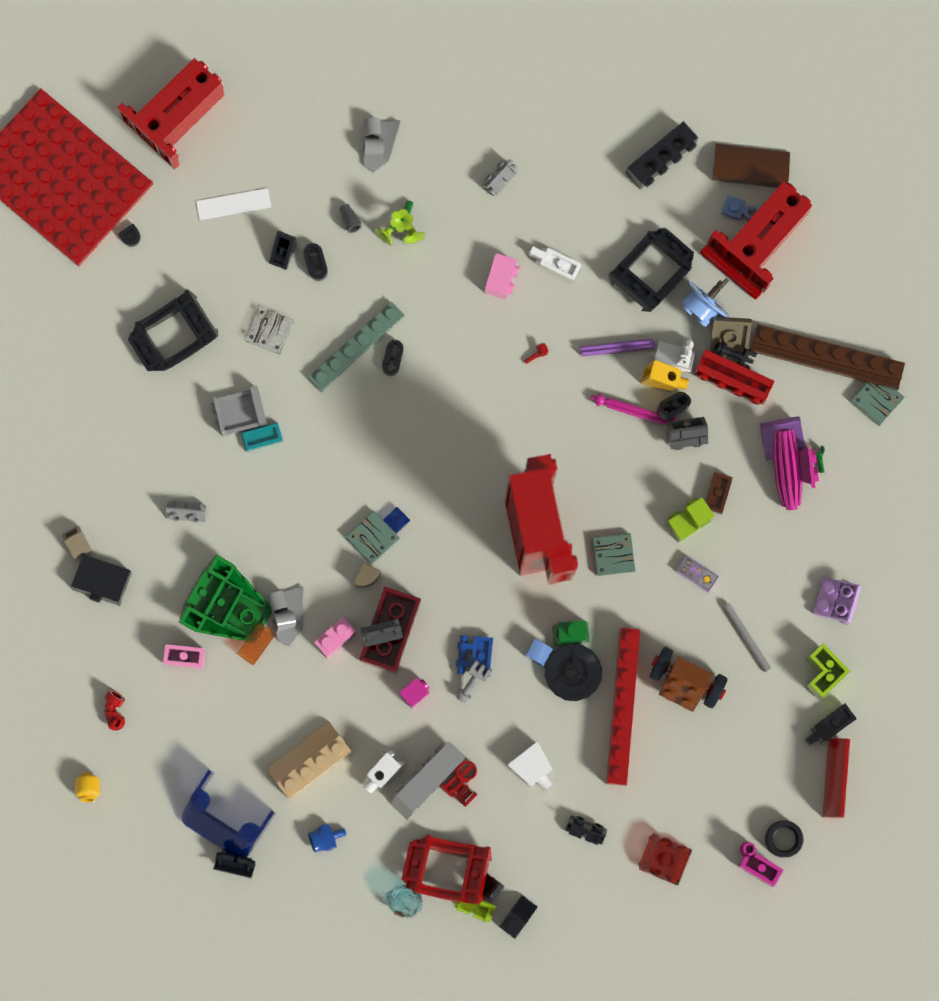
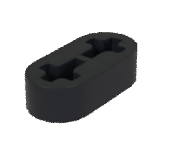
[382,340,404,376]

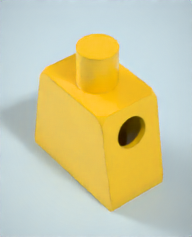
[641,360,689,392]

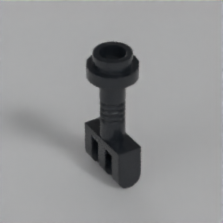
[714,341,757,369]

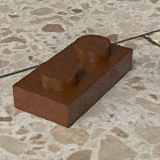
[705,472,733,515]

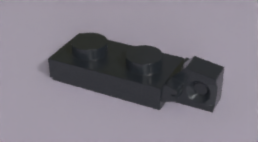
[805,703,857,746]

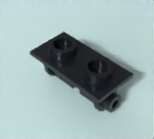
[565,815,607,845]
[213,851,256,878]

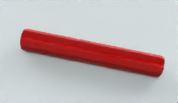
[700,245,762,299]

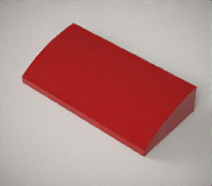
[822,738,850,819]

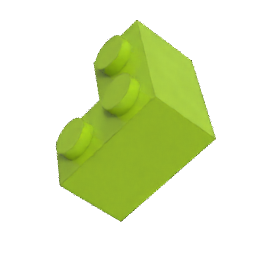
[667,498,715,543]
[806,643,851,700]

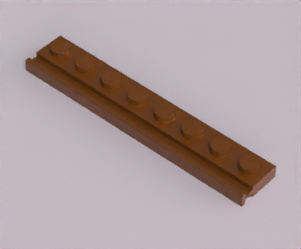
[751,324,905,390]

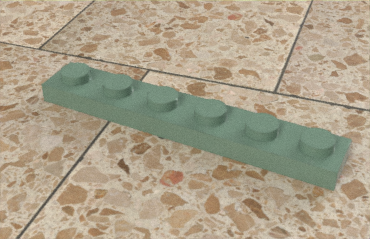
[308,301,405,392]

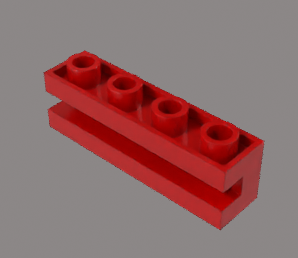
[694,349,775,405]

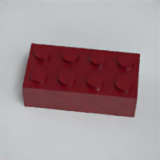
[359,586,421,674]

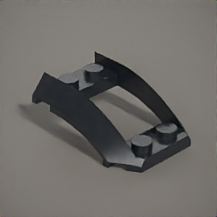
[609,228,694,312]
[128,289,218,371]

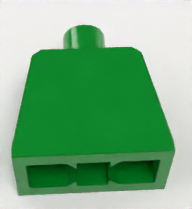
[552,621,590,645]

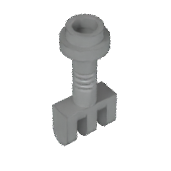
[456,660,492,703]

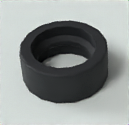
[765,820,804,858]

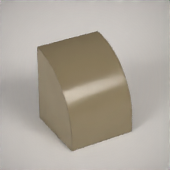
[62,526,92,560]
[353,563,381,588]

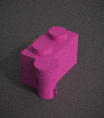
[737,842,784,887]

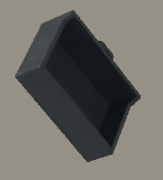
[71,554,132,606]

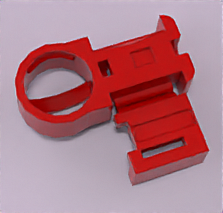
[441,761,478,807]

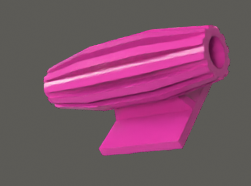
[773,428,819,510]

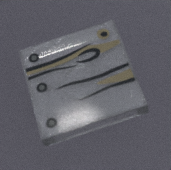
[245,306,294,355]

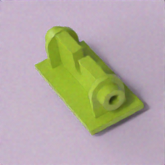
[453,890,496,923]

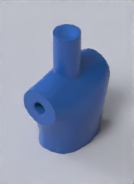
[308,824,346,853]

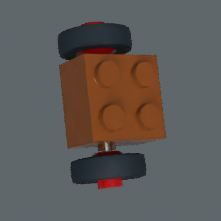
[650,647,728,712]

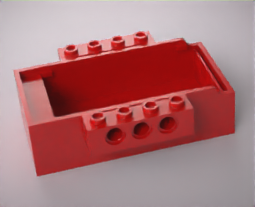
[504,454,578,585]

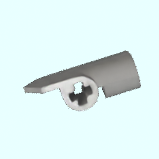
[363,117,400,173]
[267,586,303,646]

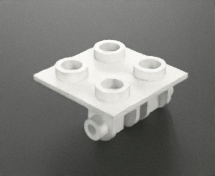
[655,339,696,372]

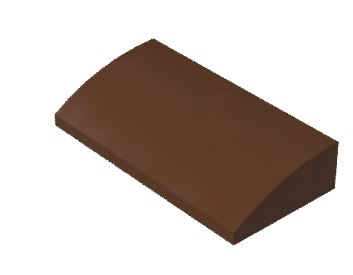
[712,144,790,188]

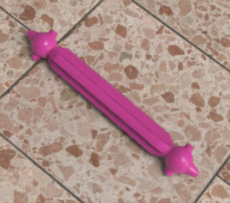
[590,393,677,425]

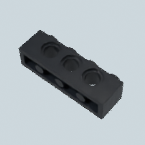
[626,121,698,189]

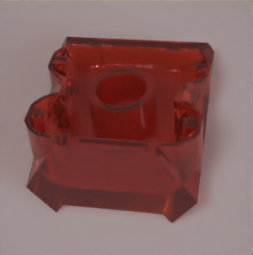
[638,833,692,885]

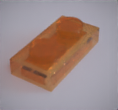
[237,623,276,665]

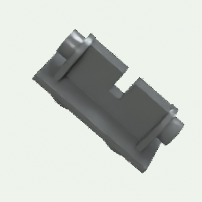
[360,619,403,647]

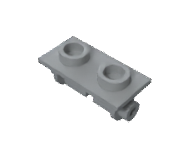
[481,160,518,196]
[166,500,206,523]

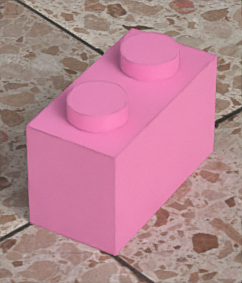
[485,253,520,299]
[314,617,357,659]
[163,644,206,670]

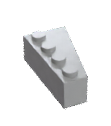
[390,741,466,820]

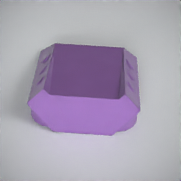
[760,416,806,461]

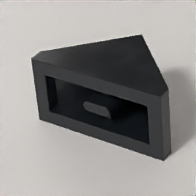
[269,231,297,270]

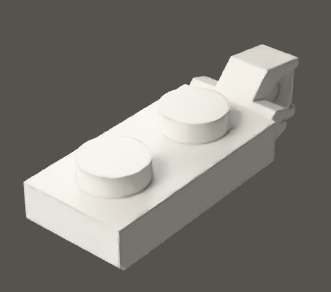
[529,246,582,282]

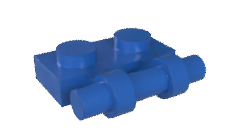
[456,635,493,677]

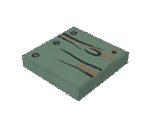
[850,383,904,426]
[345,510,400,565]
[592,533,635,576]

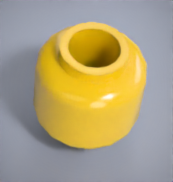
[75,772,100,803]

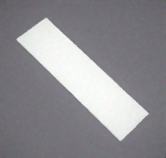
[196,188,272,221]

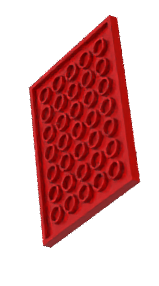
[0,88,153,267]

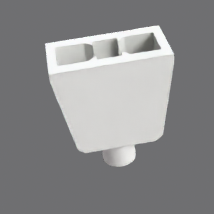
[507,742,553,791]
[363,750,406,793]

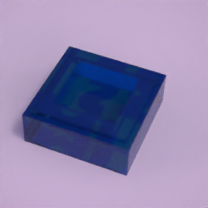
[383,507,410,534]

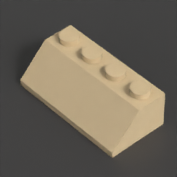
[266,721,352,800]

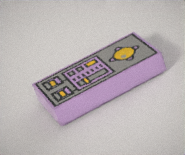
[676,556,719,593]

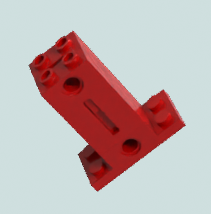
[117,58,224,169]
[707,181,813,293]

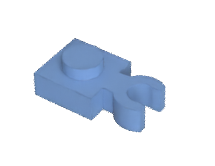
[721,195,757,221]

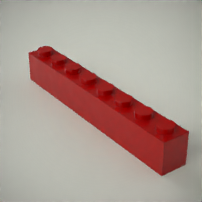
[606,628,640,786]

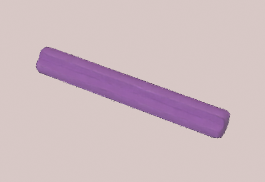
[580,338,655,357]

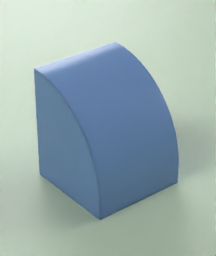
[525,638,554,668]

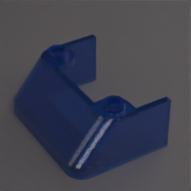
[182,770,276,859]

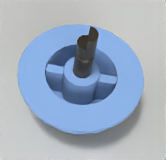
[682,278,729,327]

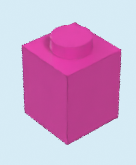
[399,678,430,709]

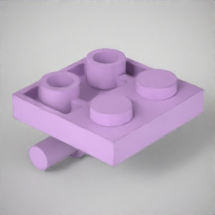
[813,577,861,625]

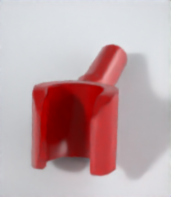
[524,343,548,364]

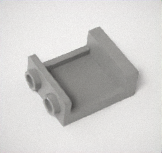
[210,386,267,436]

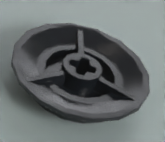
[544,644,602,701]

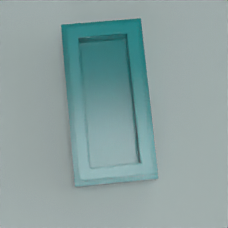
[241,422,283,452]

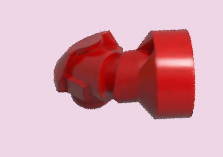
[104,689,125,731]

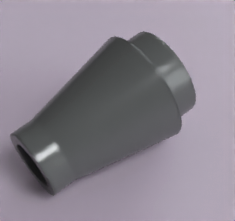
[339,204,362,233]

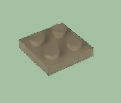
[709,317,752,353]

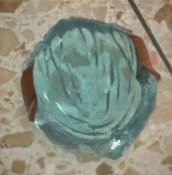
[386,884,423,918]

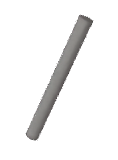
[723,603,771,672]

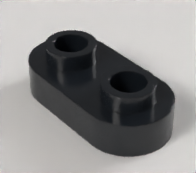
[304,243,328,281]
[657,392,691,420]

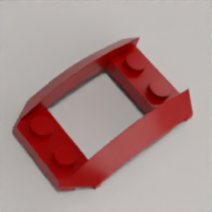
[401,834,492,905]

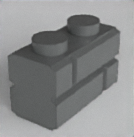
[666,417,708,450]

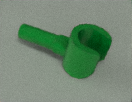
[814,445,825,473]

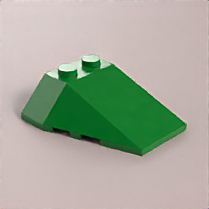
[178,555,272,643]

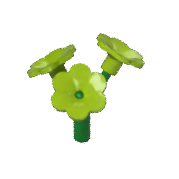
[374,200,425,246]

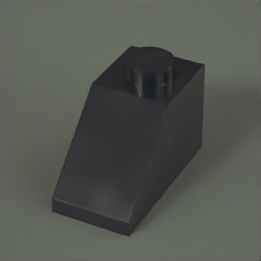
[499,895,538,939]

